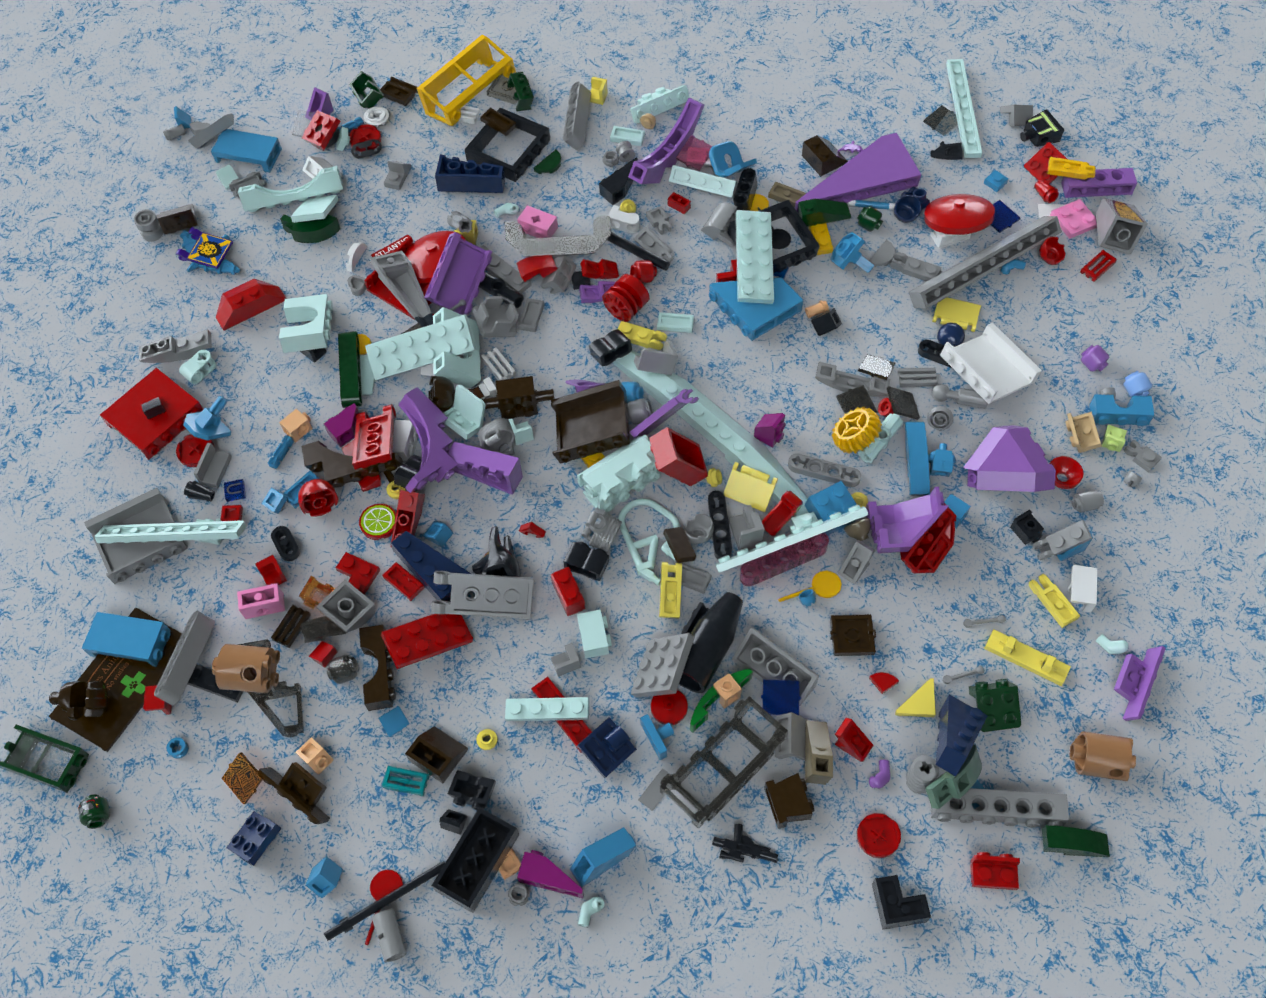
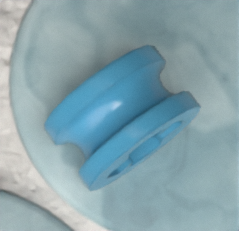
[166,737,189,759]

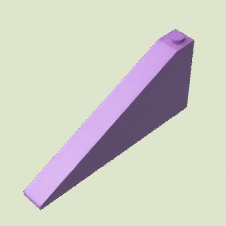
[795,133,921,211]

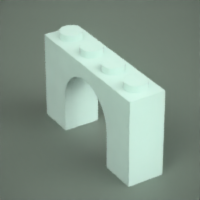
[279,294,333,353]
[433,307,481,389]

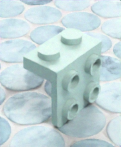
[444,385,486,440]

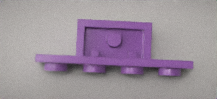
[1114,646,1166,721]

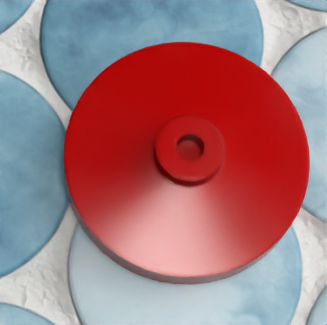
[650,690,688,725]

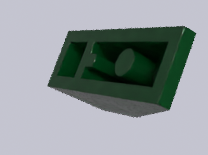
[797,199,851,227]

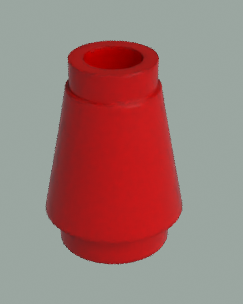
[1034,180,1059,203]

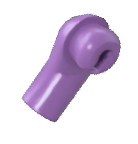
[869,760,890,789]

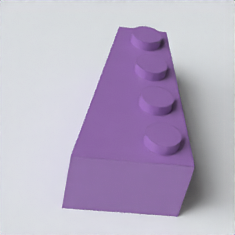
[447,442,523,495]

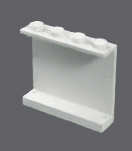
[940,323,1042,404]

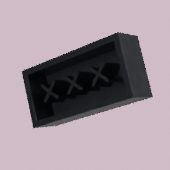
[431,807,519,913]

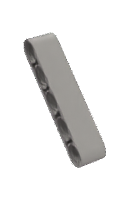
[563,81,591,150]
[154,610,215,706]

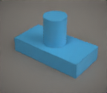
[640,714,674,760]

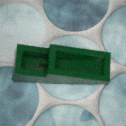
[1042,825,1110,857]

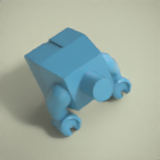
[928,443,956,477]

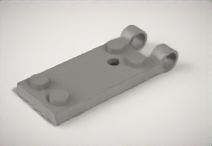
[431,571,534,619]

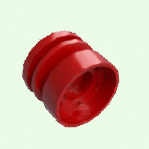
[602,274,650,322]

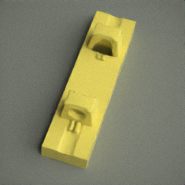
[984,629,1071,686]

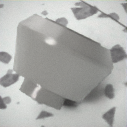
[927,406,953,430]

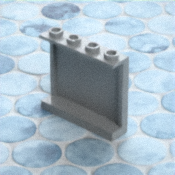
[84,488,188,584]

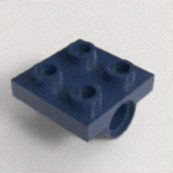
[577,717,637,778]
[226,811,282,866]

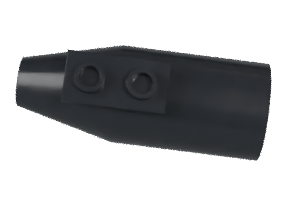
[679,592,743,693]

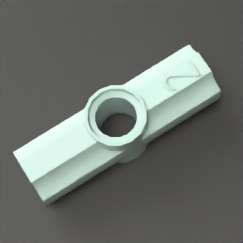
[858,413,903,463]

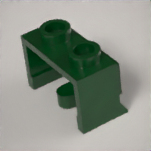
[349,71,384,109]
[507,72,534,112]

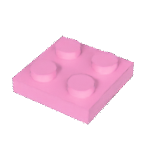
[1050,199,1097,239]

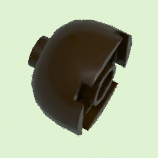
[428,376,456,412]

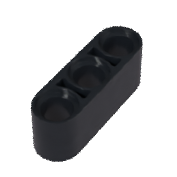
[733,168,758,211]

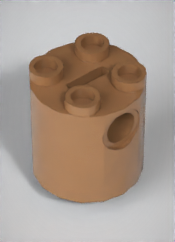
[212,644,280,693]
[1069,731,1136,781]

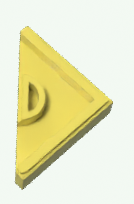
[895,678,936,717]

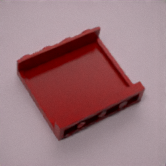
[100,368,203,460]

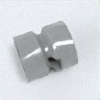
[134,209,164,242]

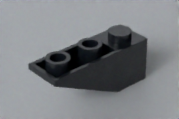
[599,157,638,205]

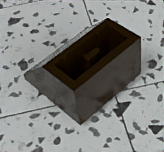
[405,726,468,784]

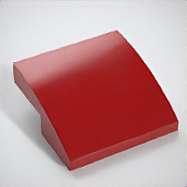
[516,253,557,282]

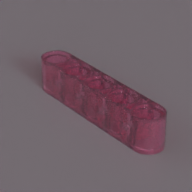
[740,533,829,586]

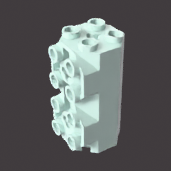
[577,434,661,512]

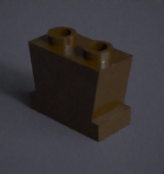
[764,773,815,829]

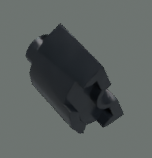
[447,770,496,810]

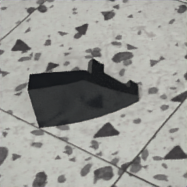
[930,141,962,160]

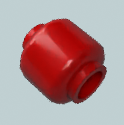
[630,260,657,283]

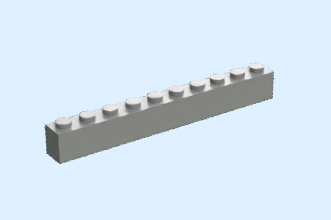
[909,216,1062,309]

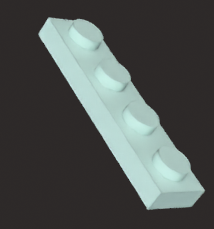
[669,165,737,198]
[505,697,589,721]

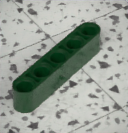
[338,331,362,408]

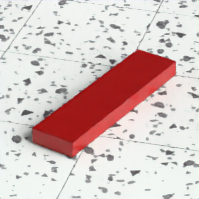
[531,676,592,753]

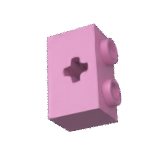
[517,205,558,242]
[237,583,285,619]

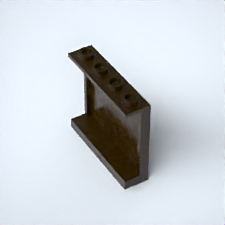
[551,380,630,464]

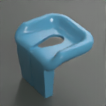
[709,141,757,177]

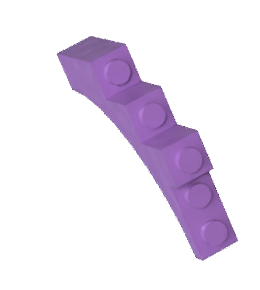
[628,98,705,184]
[398,387,458,493]

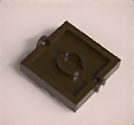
[830,614,876,656]

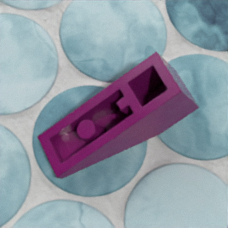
[517,850,584,899]

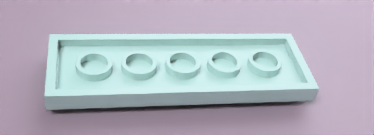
[736,210,774,304]
[365,314,476,380]

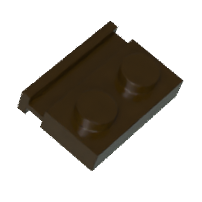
[380,76,418,106]

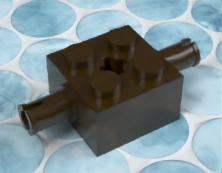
[480,376,555,419]

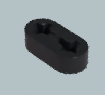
[351,139,382,159]

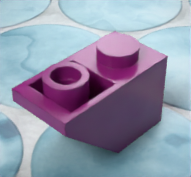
[324,404,359,447]
[754,413,786,448]

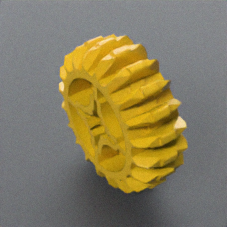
[831,407,882,454]

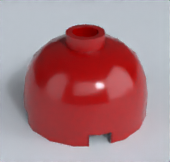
[298,479,338,517]

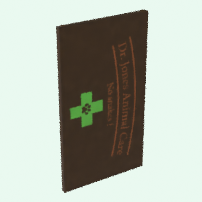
[49,607,182,752]

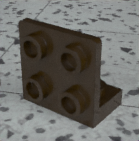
[157,204,198,235]

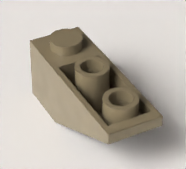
[805,720,833,785]

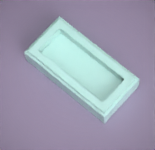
[610,126,645,146]
[657,312,694,333]

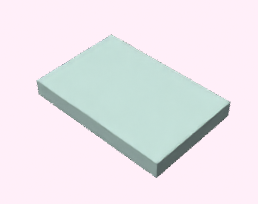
[291,195,338,223]

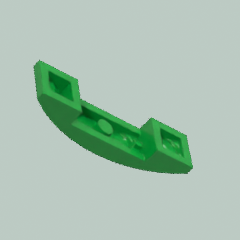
[690,669,753,733]

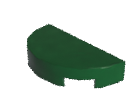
[534,149,561,174]

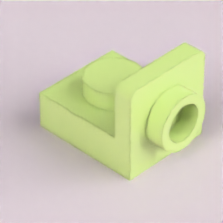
[1101,425,1127,452]

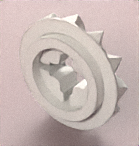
[364,107,390,127]

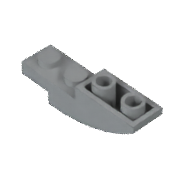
[139,329,212,363]

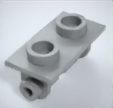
[229,171,265,198]

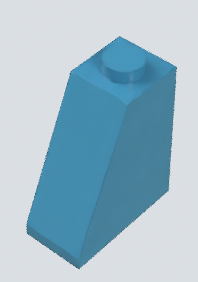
[570,827,636,888]

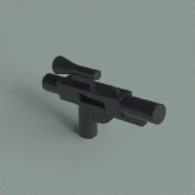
[712,824,778,863]

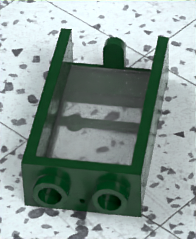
[0,724,89,793]

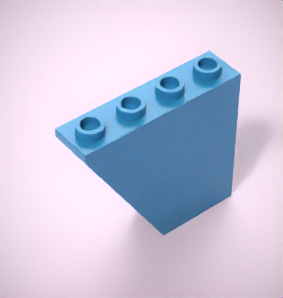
[709,277,803,341]

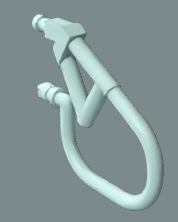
[618,498,680,586]

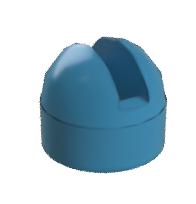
[798,589,816,606]

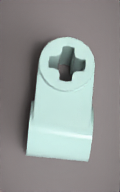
[179,350,216,385]

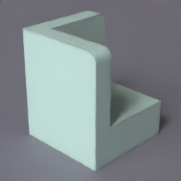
[508,418,534,445]

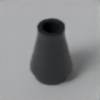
[184,481,215,502]

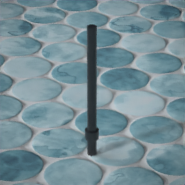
[324,861,445,941]

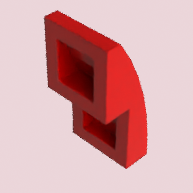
[580,259,619,279]

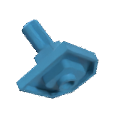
[830,232,874,273]
[183,396,231,440]

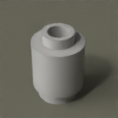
[1072,490,1104,513]

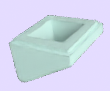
[216,165,238,190]

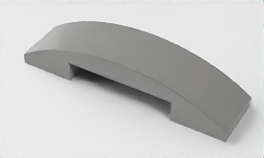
[815,362,890,397]

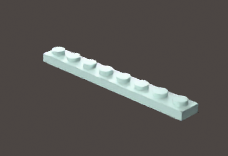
[946,59,982,158]
[716,505,869,573]
[94,521,246,544]

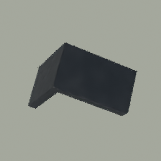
[872,875,931,930]

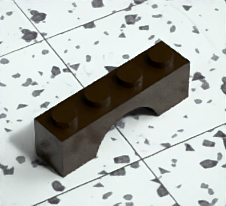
[359,624,396,711]

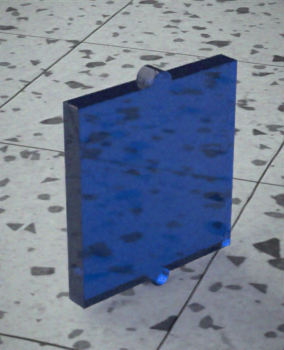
[991,200,1020,233]
[761,679,802,715]

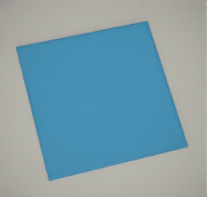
[378,706,410,737]

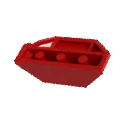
[216,279,286,331]
[900,503,956,574]

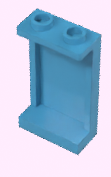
[211,129,282,173]
[81,612,171,666]

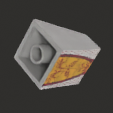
[1096,198,1148,254]

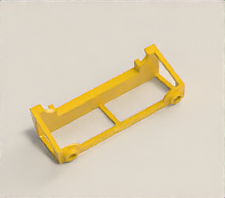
[417,35,516,126]

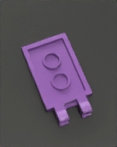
[630,389,699,438]

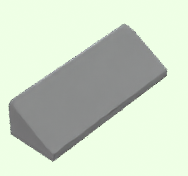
[188,113,234,149]

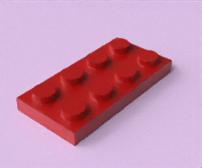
[381,614,473,669]

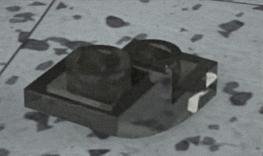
[301,616,346,643]

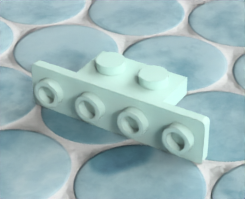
[630,85,690,124]

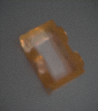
[299,576,334,615]

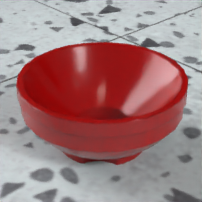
[1049,456,1084,489]

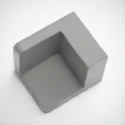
[551,643,581,677]

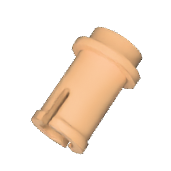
[805,300,829,318]

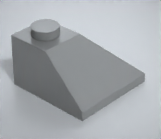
[316,580,375,633]

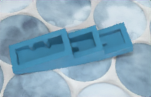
[905,422,930,495]

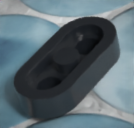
[271,526,300,561]

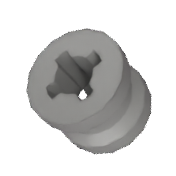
[616,141,635,162]

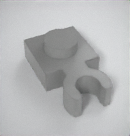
[646,206,671,235]
[1124,440,1162,472]

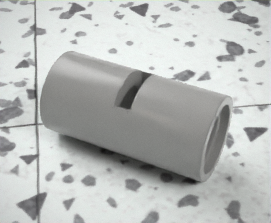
[372,909,407,962]

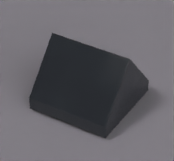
[439,809,467,835]

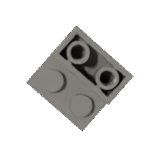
[701,203,737,247]

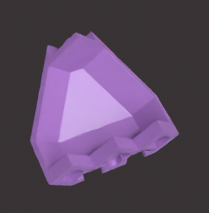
[963,425,1056,492]
[866,487,949,553]

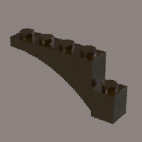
[301,441,403,488]

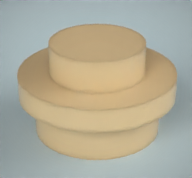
[640,113,656,129]

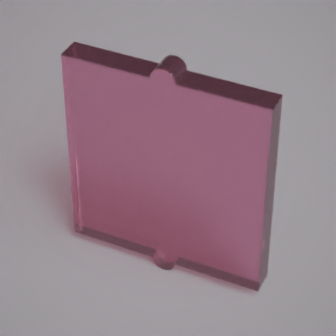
[676,136,712,171]

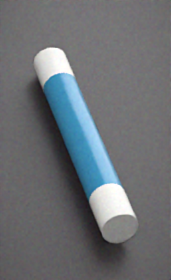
[847,200,896,210]

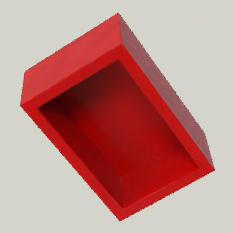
[649,427,708,486]

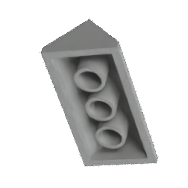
[732,627,819,709]

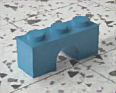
[1089,394,1154,426]

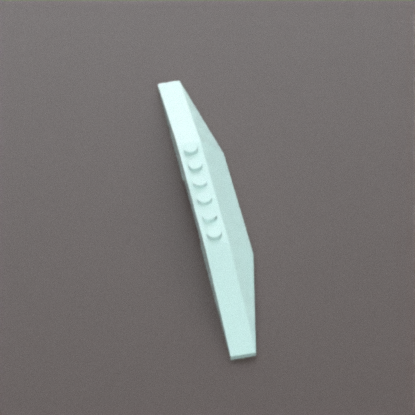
[613,350,809,517]

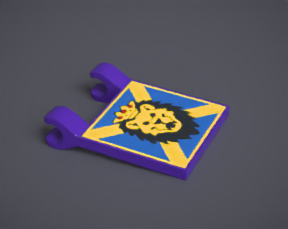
[176,227,233,269]

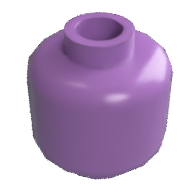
[1081,345,1109,372]

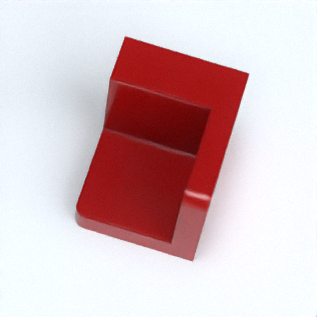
[255,555,287,585]
[143,685,172,715]

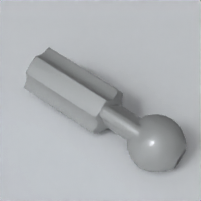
[447,211,473,233]
[932,384,988,409]

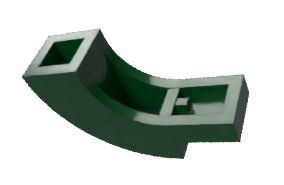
[280,214,341,243]

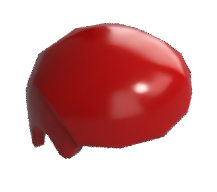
[1039,236,1066,265]

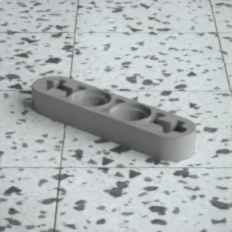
[788,454,861,487]

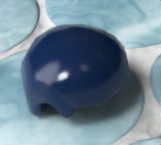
[894,195,921,223]
[937,322,965,347]

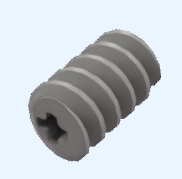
[906,755,939,794]

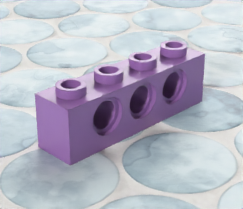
[1061,168,1137,198]

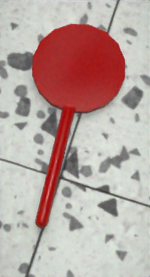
[365,870,403,945]

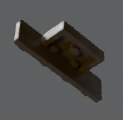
[257,762,330,824]

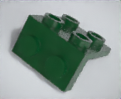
[968,679,1021,732]

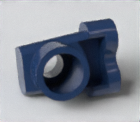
[900,186,930,210]

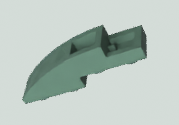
[925,745,982,809]

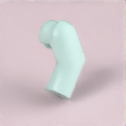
[494,203,519,218]
[1096,634,1129,654]
[578,897,605,927]

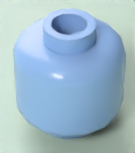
[1123,371,1153,398]

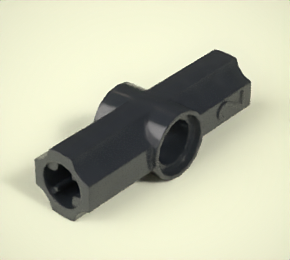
[478,273,524,308]

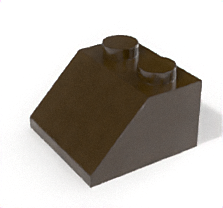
[802,135,848,177]

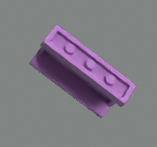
[424,232,492,315]

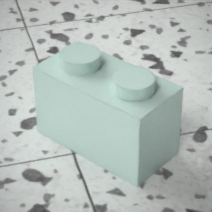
[577,609,612,659]

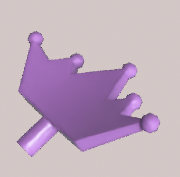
[838,141,863,153]

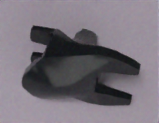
[472,526,521,577]

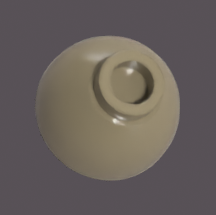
[844,518,871,541]

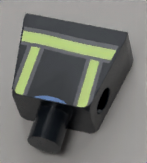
[1020,109,1064,147]

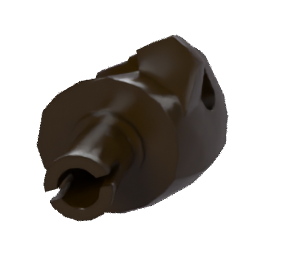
[49,681,108,721]

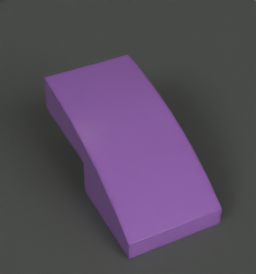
[579,281,615,303]

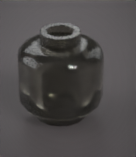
[327,654,359,684]

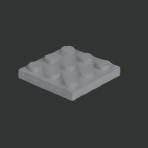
[631,633,694,698]

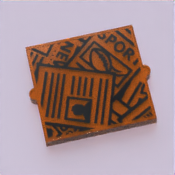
[221,752,264,804]

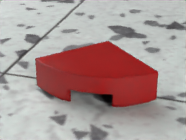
[519,522,546,538]
[869,672,899,694]

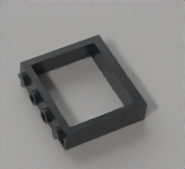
[464,108,550,182]
[727,199,820,273]

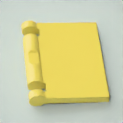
[932,297,981,332]
[723,462,778,512]

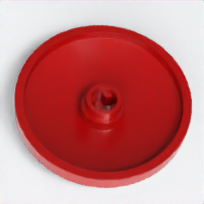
[924,194,995,235]
[404,231,465,283]

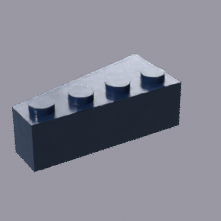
[435,154,505,193]
[391,531,471,602]
[936,694,987,776]

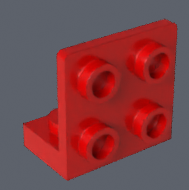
[1024,142,1067,184]

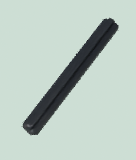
[599,228,670,271]

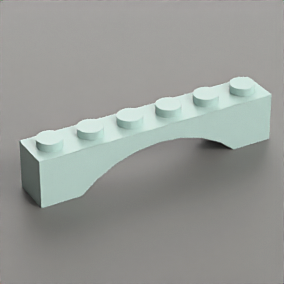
[238,166,343,212]

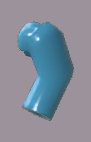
[1001,259,1026,275]

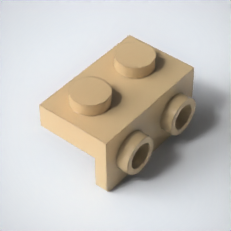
[1065,411,1102,453]

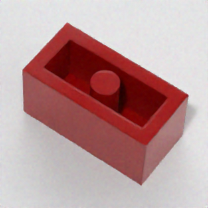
[668,192,691,215]

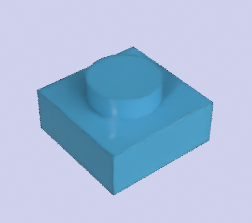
[984,170,1009,192]
[261,487,288,514]

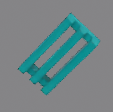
[382,766,430,797]

